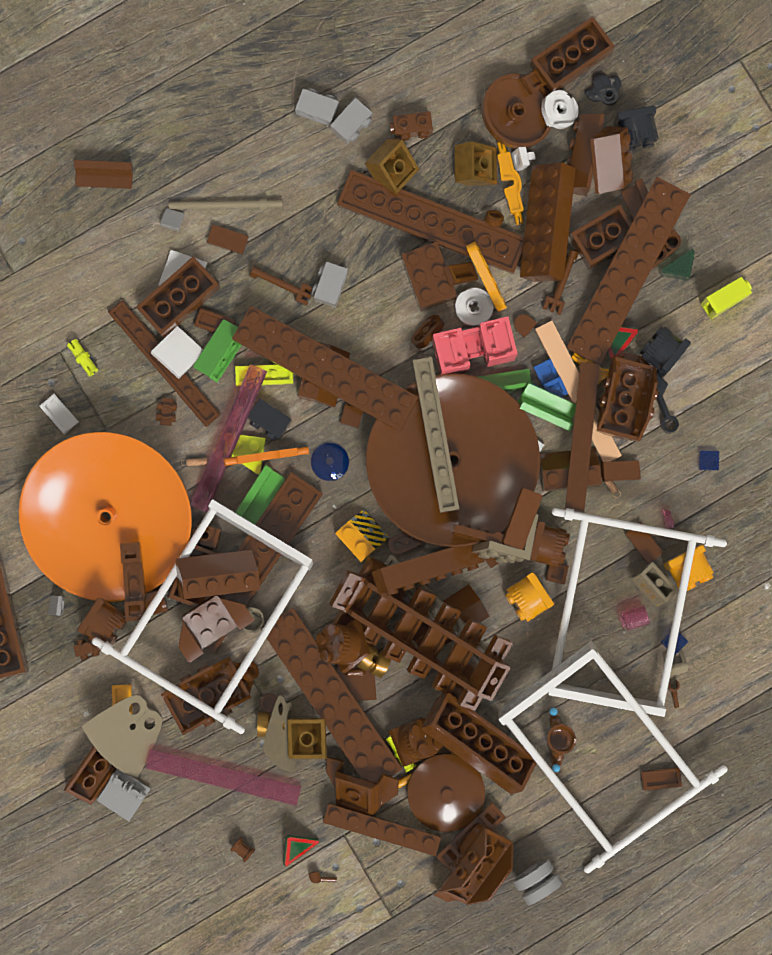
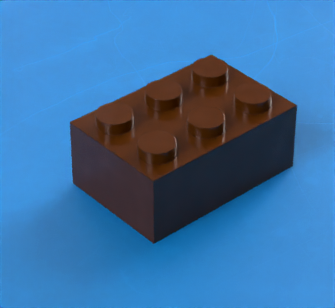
[569,205,632,270]
[401,242,457,312]

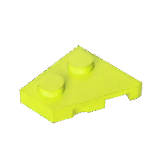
[225,433,266,475]

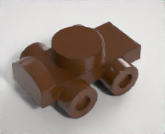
[156,398,177,426]
[73,638,101,660]

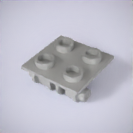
[97,769,150,821]

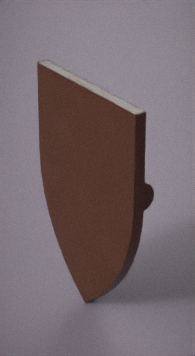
[337,664,377,701]

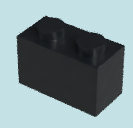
[247,399,292,441]

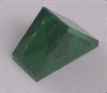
[659,249,695,281]

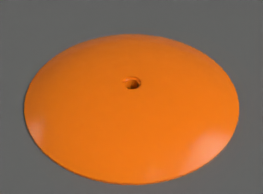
[19,432,192,602]

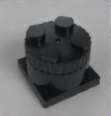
[614,105,659,151]
[640,326,691,377]

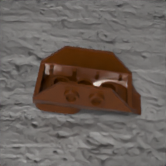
[597,351,659,441]
[161,657,254,735]
[434,824,513,905]

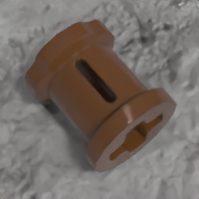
[230,837,256,863]

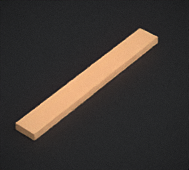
[535,321,622,462]

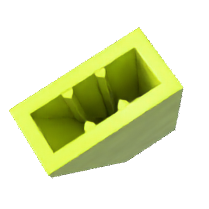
[701,277,752,320]

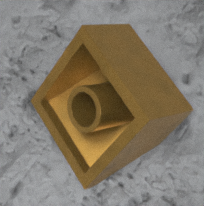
[364,139,419,194]
[455,141,497,186]
[287,717,327,759]

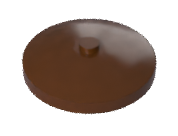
[481,73,551,149]
[407,753,485,832]

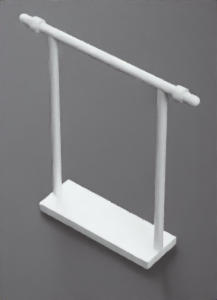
[92,499,313,734]
[548,508,727,717]
[499,641,728,873]

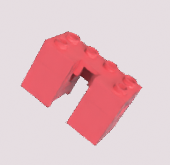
[432,317,518,375]

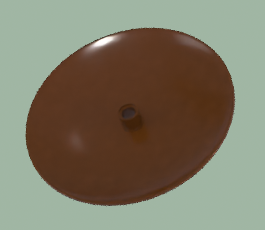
[366,374,540,547]

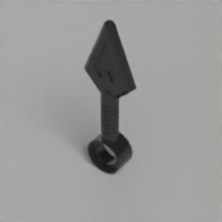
[647,363,679,434]

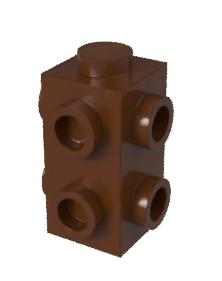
[390,111,433,141]

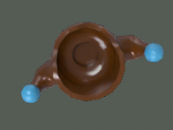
[546,708,576,772]

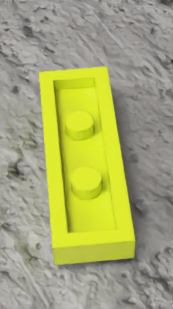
[235,365,293,386]

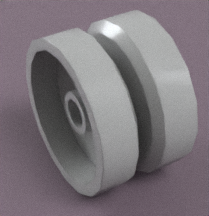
[512,859,563,906]

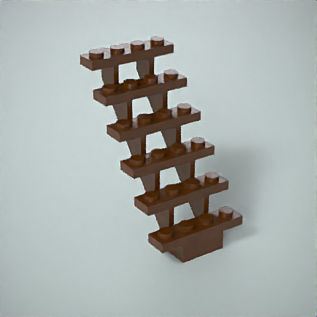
[329,556,513,711]

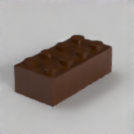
[530,17,615,93]
[136,256,220,338]

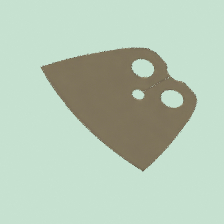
[82,695,162,779]
[262,695,296,772]

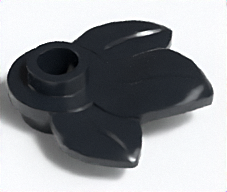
[585,73,622,106]

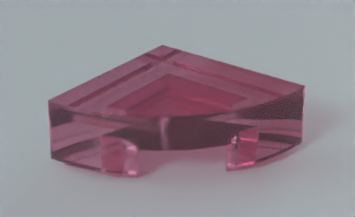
[662,510,675,529]

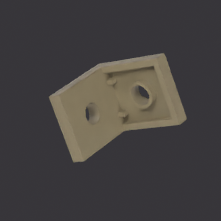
[472,514,538,564]

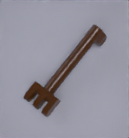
[543,250,579,315]
[249,265,313,306]

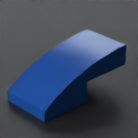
[533,358,568,397]

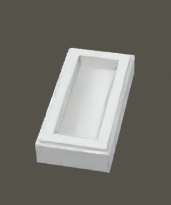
[40,394,79,435]

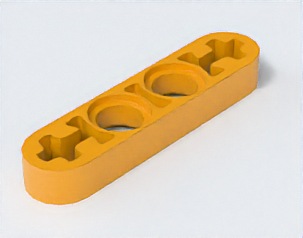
[466,241,507,312]

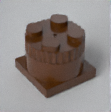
[527,521,570,567]
[77,598,127,644]
[316,619,370,673]
[389,717,443,767]

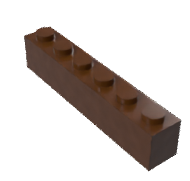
[372,545,485,596]
[323,803,441,856]

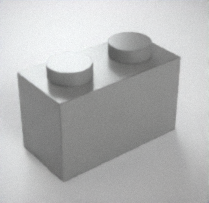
[295,88,339,126]
[330,98,373,145]
[312,262,348,308]

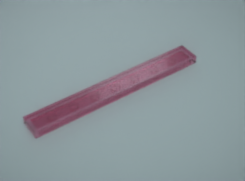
[190,364,268,512]
[146,749,301,806]

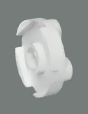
[541,90,578,129]
[455,288,493,327]

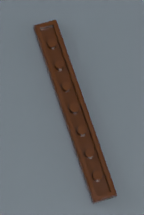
[108,300,221,428]
[565,362,600,513]

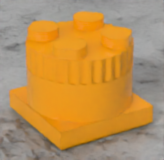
[663,545,714,591]
[504,572,554,622]

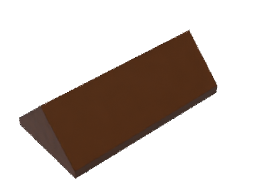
[413,584,490,648]
[63,746,117,805]

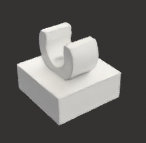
[511,147,536,171]

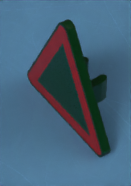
[608,327,639,360]
[283,835,320,867]

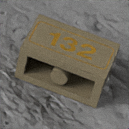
[631,562,678,608]

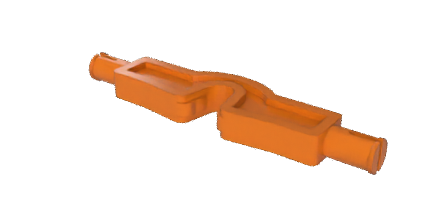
[223,446,309,466]

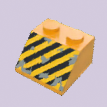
[335,509,390,563]

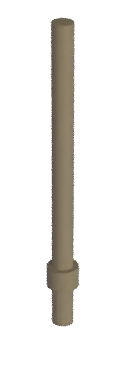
[169,198,283,210]

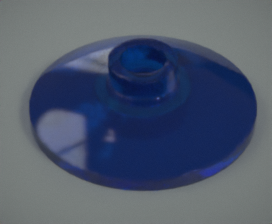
[311,443,349,481]

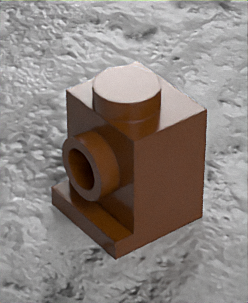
[191,524,222,549]

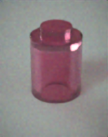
[619,606,650,631]

